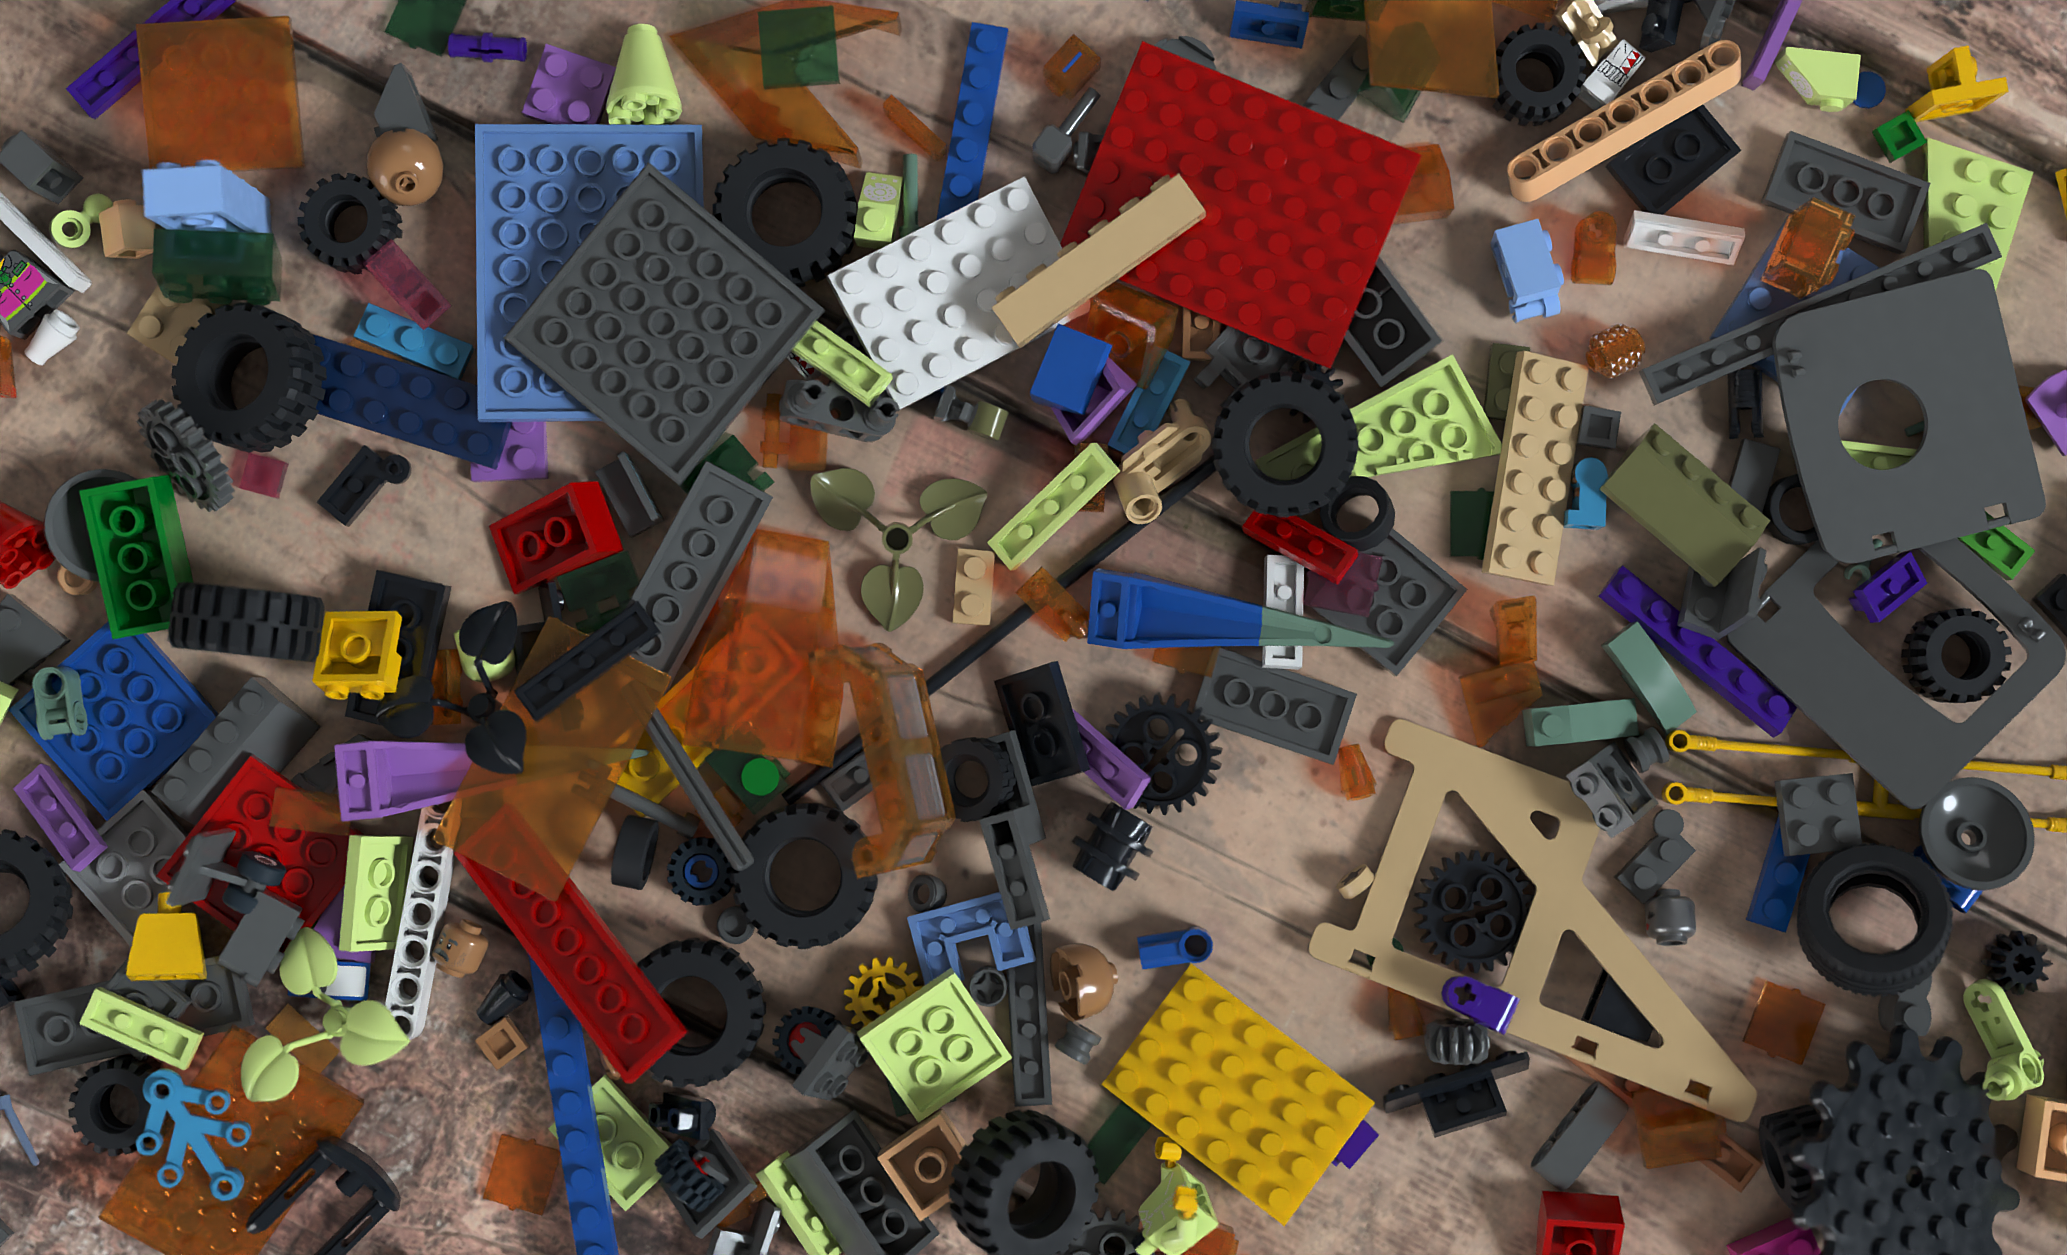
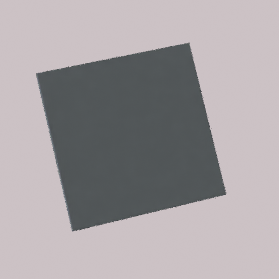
[504,162,825,485]

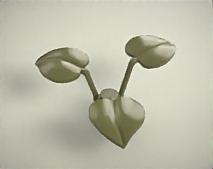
[811,468,988,632]

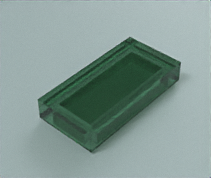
[1087,1100,1151,1185]

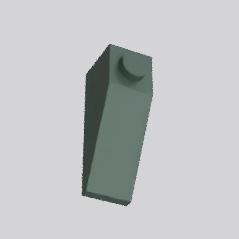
[1522,698,1639,747]

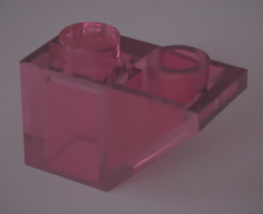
[363,239,452,330]

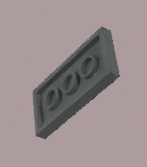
[1761,131,1931,255]
[1192,646,1357,765]

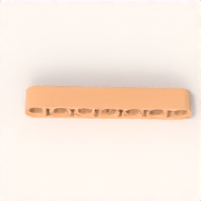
[1507,40,1741,202]

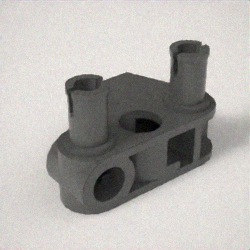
[779,379,900,442]

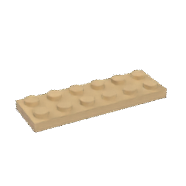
[1481,351,1589,586]

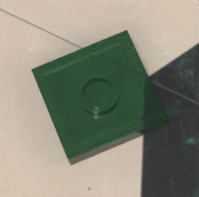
[758,6,840,90]

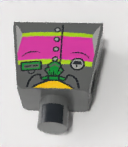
[0,250,75,340]

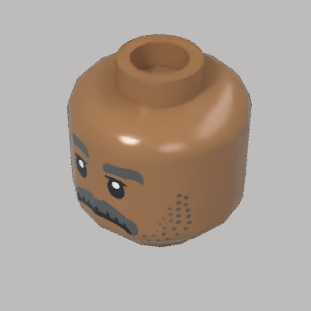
[432,919,489,978]

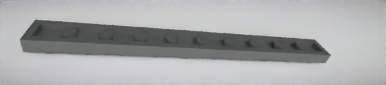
[1639,223,2002,406]

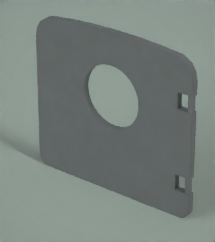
[1772,269,2046,563]

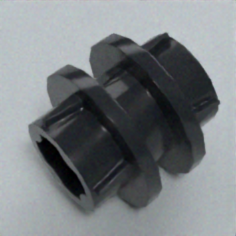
[1072,801,1153,892]

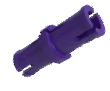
[448,32,527,63]

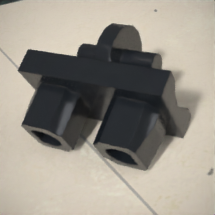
[648,1092,716,1140]

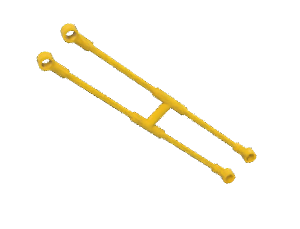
[1661,730,2067,833]

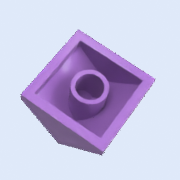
[1051,357,1137,445]

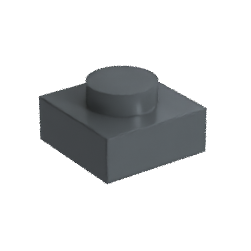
[1577,405,1621,450]

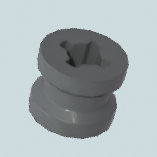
[1624,727,1670,773]
[1055,1020,1102,1065]

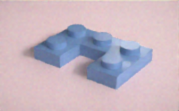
[907,892,1036,985]

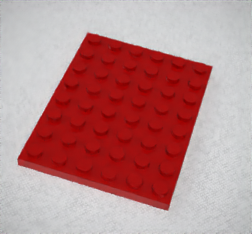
[1060,41,1422,369]

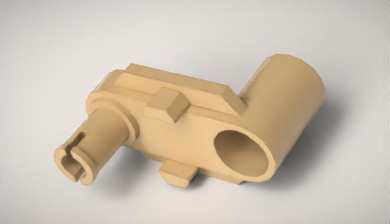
[1113,399,1211,524]

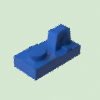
[1229,0,1309,49]

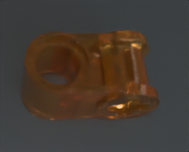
[1571,211,1617,286]

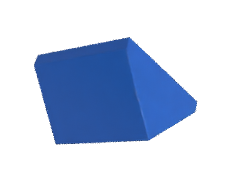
[1030,324,1112,415]

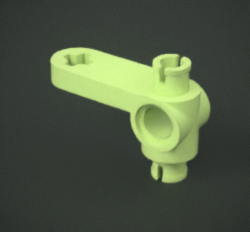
[1963,979,2044,1101]

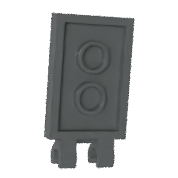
[1193,326,1301,408]

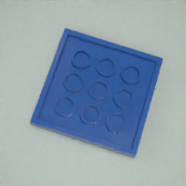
[9,621,218,821]

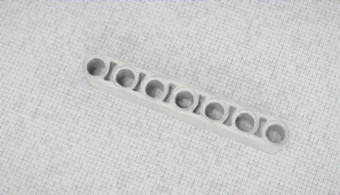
[385,798,463,1040]

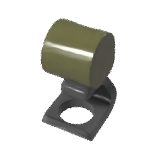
[933,385,1009,441]

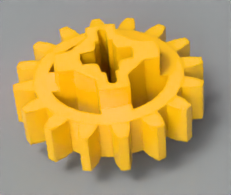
[844,956,925,1028]

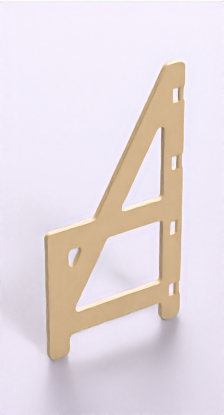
[1308,719,1757,1122]

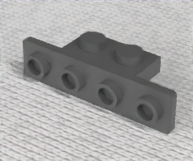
[706,1197,781,1255]

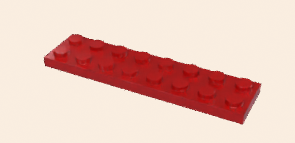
[454,803,688,1084]

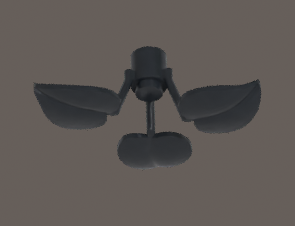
[376,601,526,774]

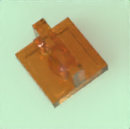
[1631,1081,1727,1169]

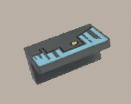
[595,451,665,538]

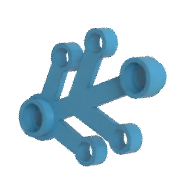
[136,1069,252,1201]

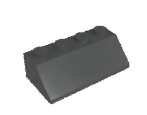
[151,677,321,826]
[783,1109,940,1255]

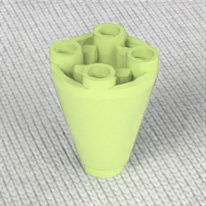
[606,24,682,125]

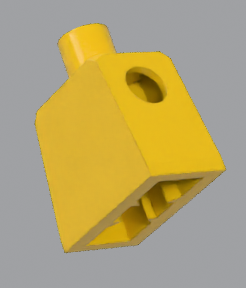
[126,892,207,981]

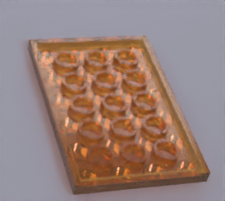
[98,1024,364,1255]

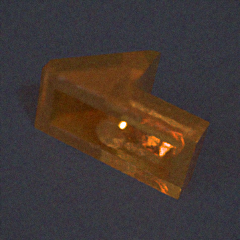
[1489,595,1537,667]

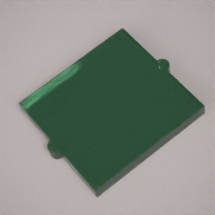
[385,0,467,57]
[1450,488,1494,560]

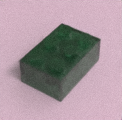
[152,229,282,306]

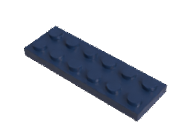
[312,334,512,470]

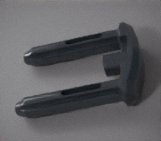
[245,1136,401,1255]

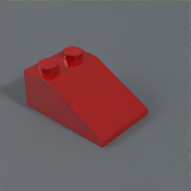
[489,481,624,595]
[1536,1190,1625,1255]

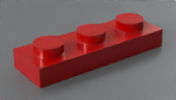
[1242,510,1358,585]

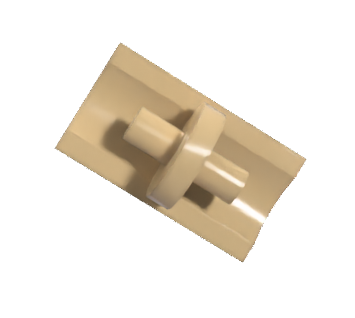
[1553,0,1619,68]

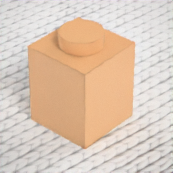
[99,199,159,259]

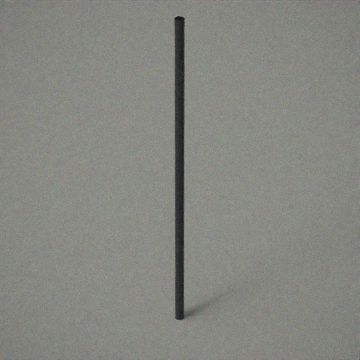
[781,455,1216,805]

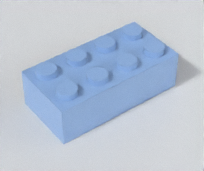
[143,160,272,247]

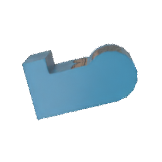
[1563,457,1608,530]

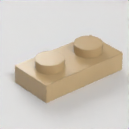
[953,549,995,626]

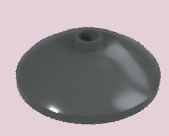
[44,469,138,582]
[1918,777,2035,891]

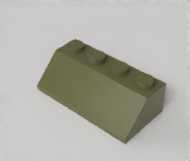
[1600,423,1770,587]

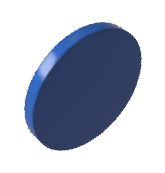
[1853,71,1886,109]

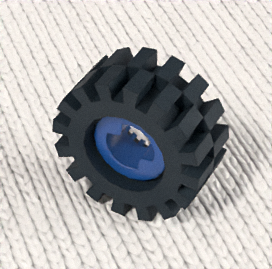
[667,837,734,906]

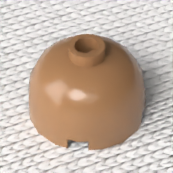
[367,129,443,206]
[1050,943,1118,1022]

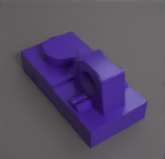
[1848,551,1927,623]

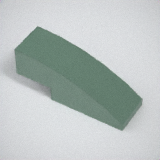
[1601,621,1697,735]

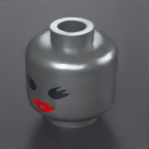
[1645,889,1696,946]

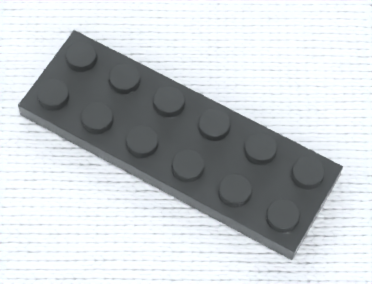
[613,460,773,694]
[14,955,255,1076]

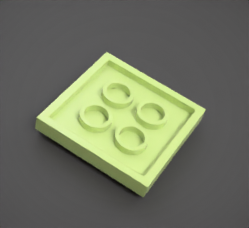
[856,967,1012,1123]

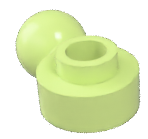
[49,194,113,248]

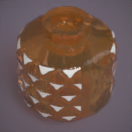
[1586,324,1645,378]

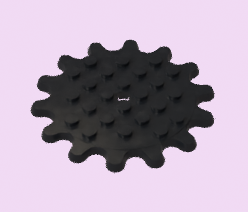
[1790,1025,2020,1255]

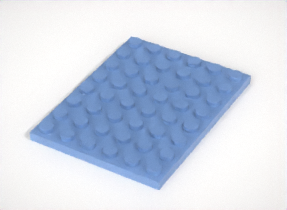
[475,124,704,422]

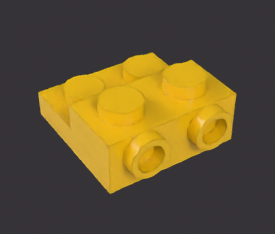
[312,611,402,700]

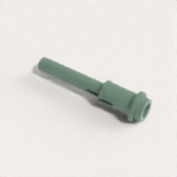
[899,154,923,239]

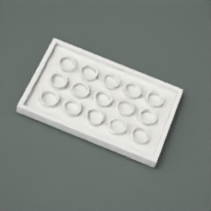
[827,176,1094,410]

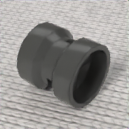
[969,966,1007,1007]

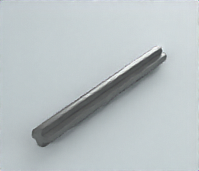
[622,680,754,871]

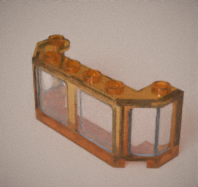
[807,643,956,879]

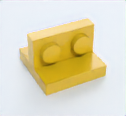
[1905,45,2009,122]

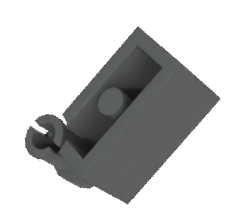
[217,888,305,988]

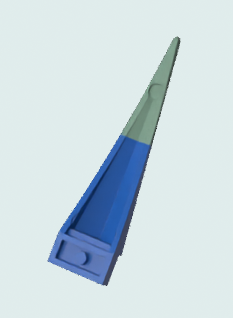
[1087,568,1394,649]

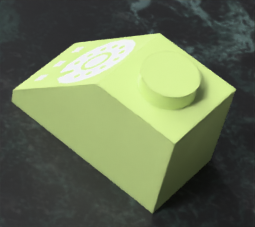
[1775,47,1861,112]
[854,172,903,249]

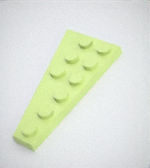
[1922,137,2034,291]
[1255,354,1502,480]

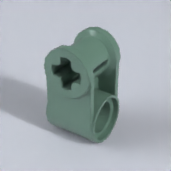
[32,666,88,740]

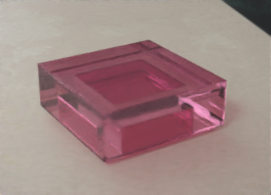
[239,453,289,499]

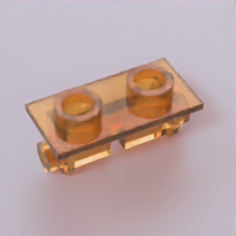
[1015,566,1089,642]

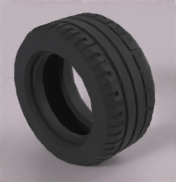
[1797,843,1953,997]

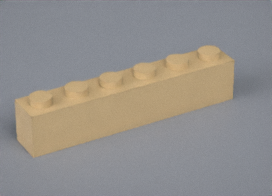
[991,174,1206,348]

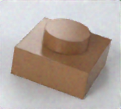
[475,1016,530,1070]

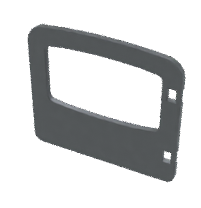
[1726,538,2066,809]

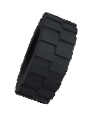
[928,737,1016,822]

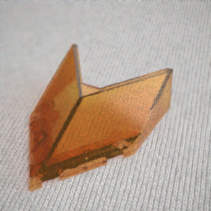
[669,0,902,169]

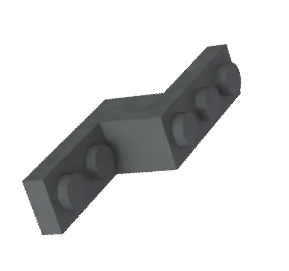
[979,730,1050,930]

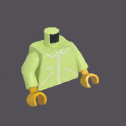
[1131,1137,1219,1255]

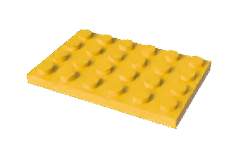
[1101,963,1375,1226]

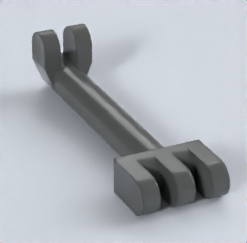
[571,757,700,840]

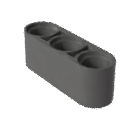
[1530,1081,1629,1191]

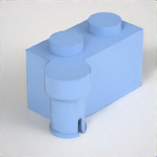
[1490,219,1564,323]

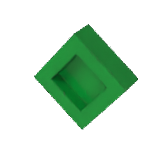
[1872,110,1927,163]

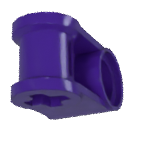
[1441,976,1520,1035]

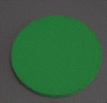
[741,758,780,796]

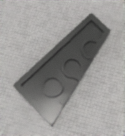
[0,594,71,686]

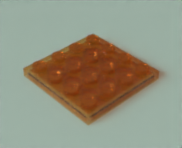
[136,16,305,172]

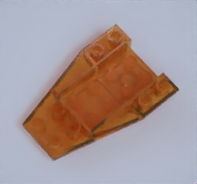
[682,529,843,768]

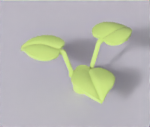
[241,927,410,1102]

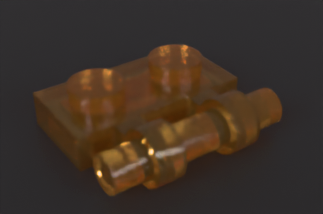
[760,393,829,472]

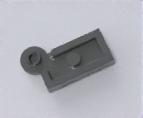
[1614,809,1696,904]

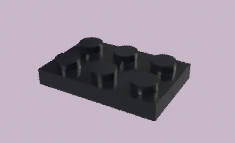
[1605,104,1742,215]
[994,661,1090,787]

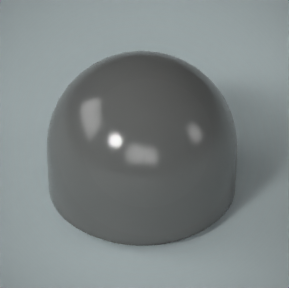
[908,875,947,912]

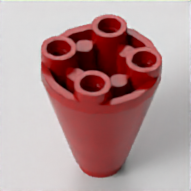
[0,501,55,589]

